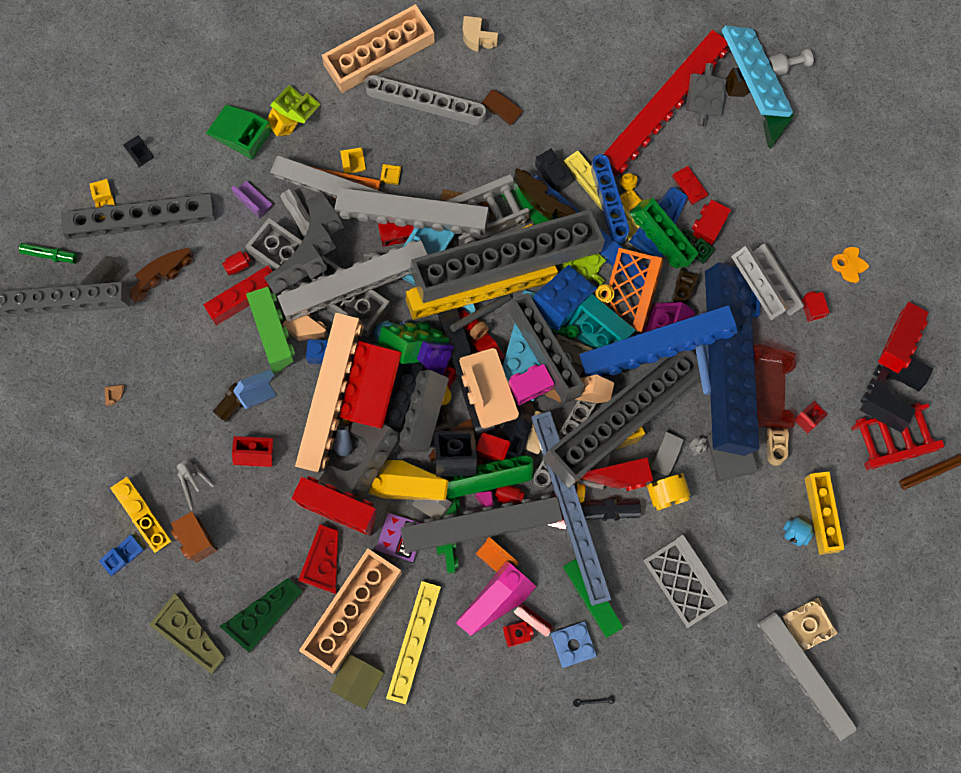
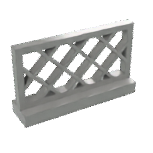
[643,535,728,628]

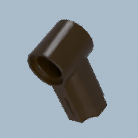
[212,383,243,423]

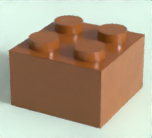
[171,512,217,563]

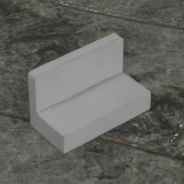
[412,499,452,521]

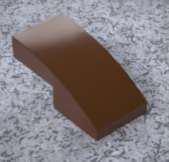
[481,89,522,126]

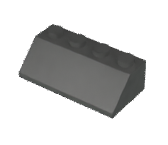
[399,370,449,453]

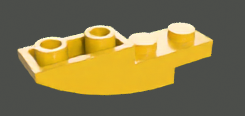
[110,477,172,553]

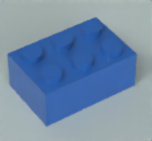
[532,265,597,331]

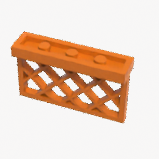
[605,248,664,333]

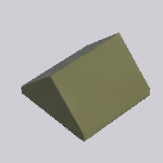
[330,654,384,710]

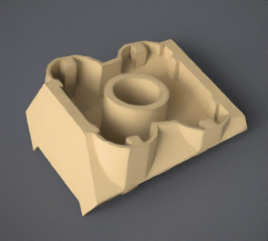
[782,598,838,651]

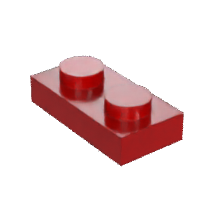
[672,166,708,205]

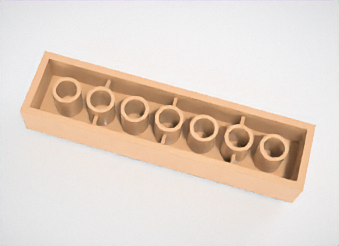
[295,313,364,472]

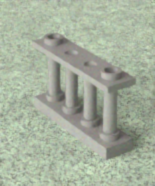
[444,174,529,246]
[731,243,805,320]

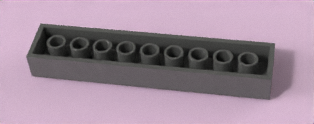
[410,209,605,303]
[542,350,701,488]

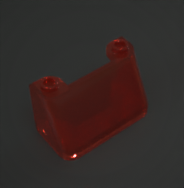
[753,344,796,429]

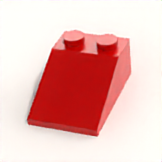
[581,458,653,491]

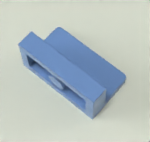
[233,369,276,409]

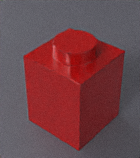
[802,291,830,322]

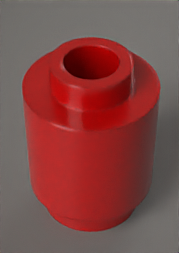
[222,250,251,276]
[495,485,525,505]

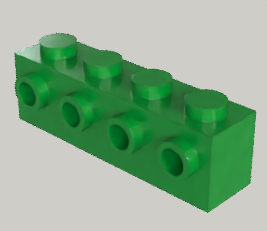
[630,198,699,269]

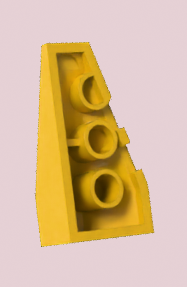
[368,460,449,500]

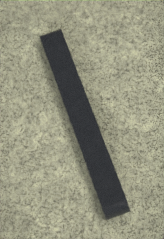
[437,308,495,435]

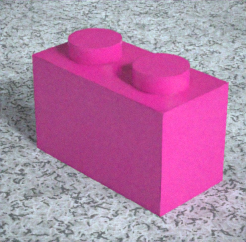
[508,364,555,406]

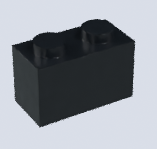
[535,148,572,192]

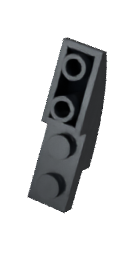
[489,401,535,463]

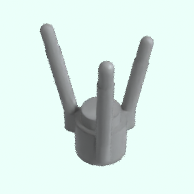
[176,459,214,511]

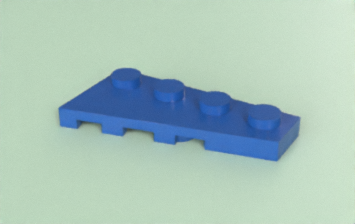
[628,187,687,258]

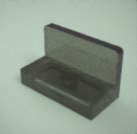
[81,256,126,285]

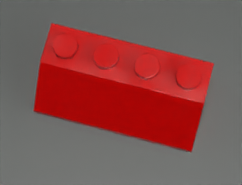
[339,341,402,429]

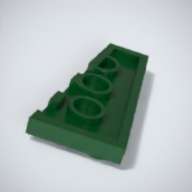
[219,578,304,653]

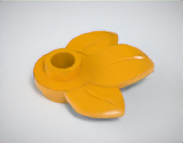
[831,247,869,283]

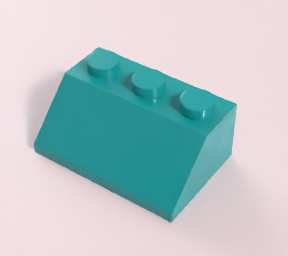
[567,294,636,350]

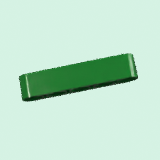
[440,456,534,498]

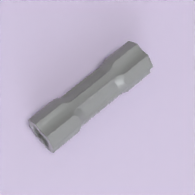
[280,189,310,238]

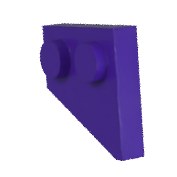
[417,341,454,375]

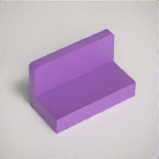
[231,181,273,219]

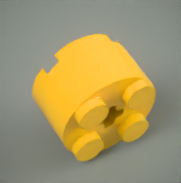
[646,473,691,511]

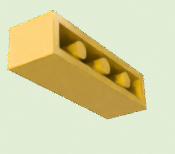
[804,472,844,555]

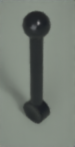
[573,696,615,707]

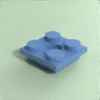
[550,622,597,668]

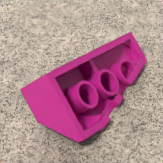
[455,561,537,636]

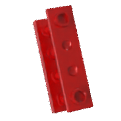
[851,403,944,471]

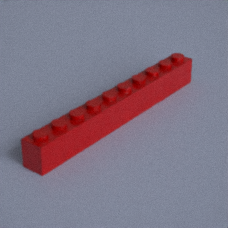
[600,30,729,177]

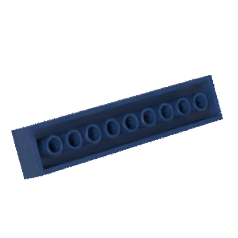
[705,262,759,456]

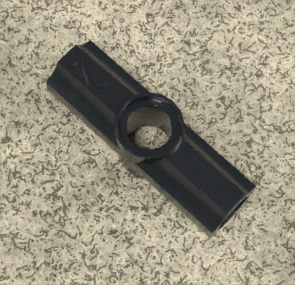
[580,499,641,521]

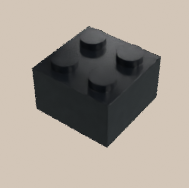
[434,430,477,477]

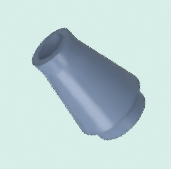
[333,426,353,456]

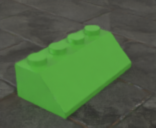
[246,287,295,374]

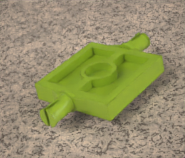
[555,253,606,286]

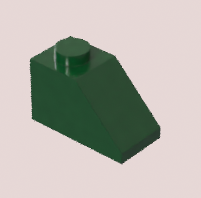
[763,114,794,149]

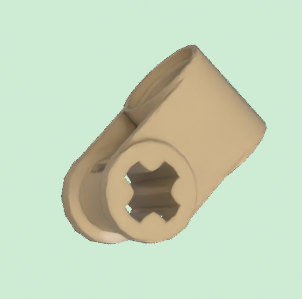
[766,428,789,466]

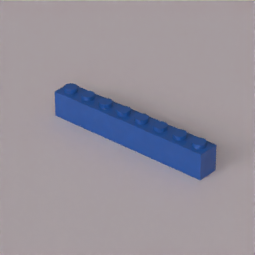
[579,305,737,377]

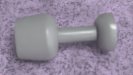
[768,48,814,76]

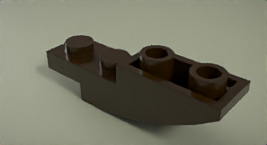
[514,168,576,220]

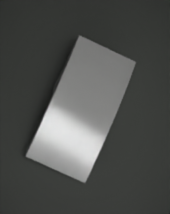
[650,431,684,477]

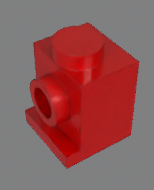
[502,621,534,648]

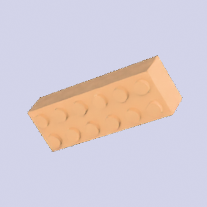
[322,4,435,93]
[299,549,402,675]

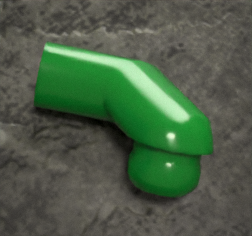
[552,325,579,339]

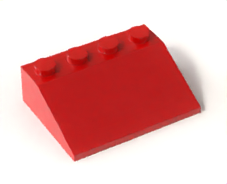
[291,476,377,537]

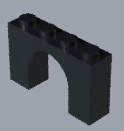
[860,356,933,433]

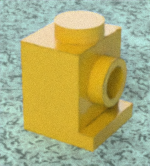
[267,108,298,137]

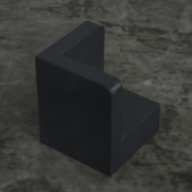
[123,135,154,168]

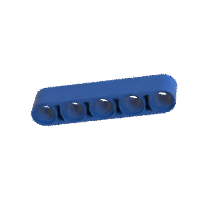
[591,154,629,244]

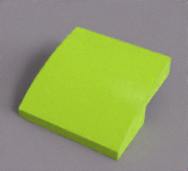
[270,85,321,123]

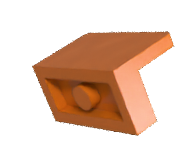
[476,537,519,573]

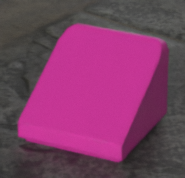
[475,491,494,508]

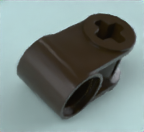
[672,268,699,304]

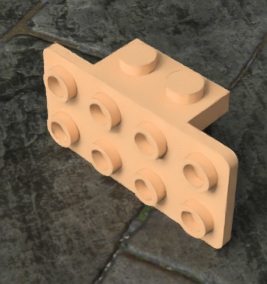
[459,348,519,428]

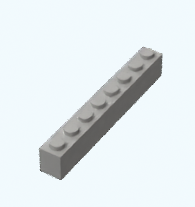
[335,188,489,236]
[277,240,427,322]

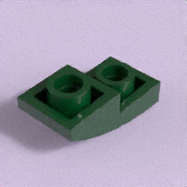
[680,227,715,264]

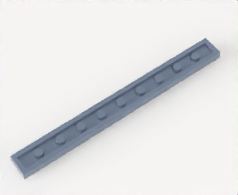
[531,411,611,606]

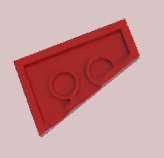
[298,524,338,594]

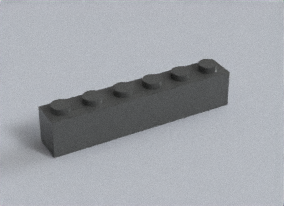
[508,293,584,404]

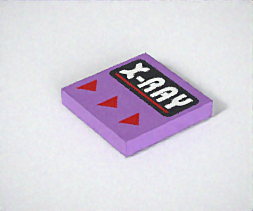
[376,513,422,562]

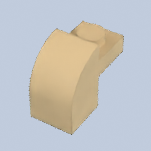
[463,16,498,51]

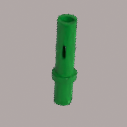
[19,243,78,264]

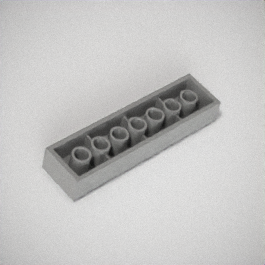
[245,218,391,338]

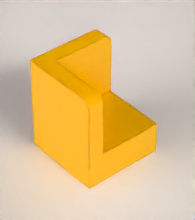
[340,148,366,174]

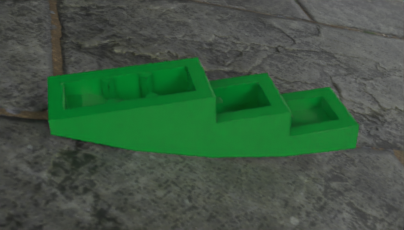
[563,559,623,639]

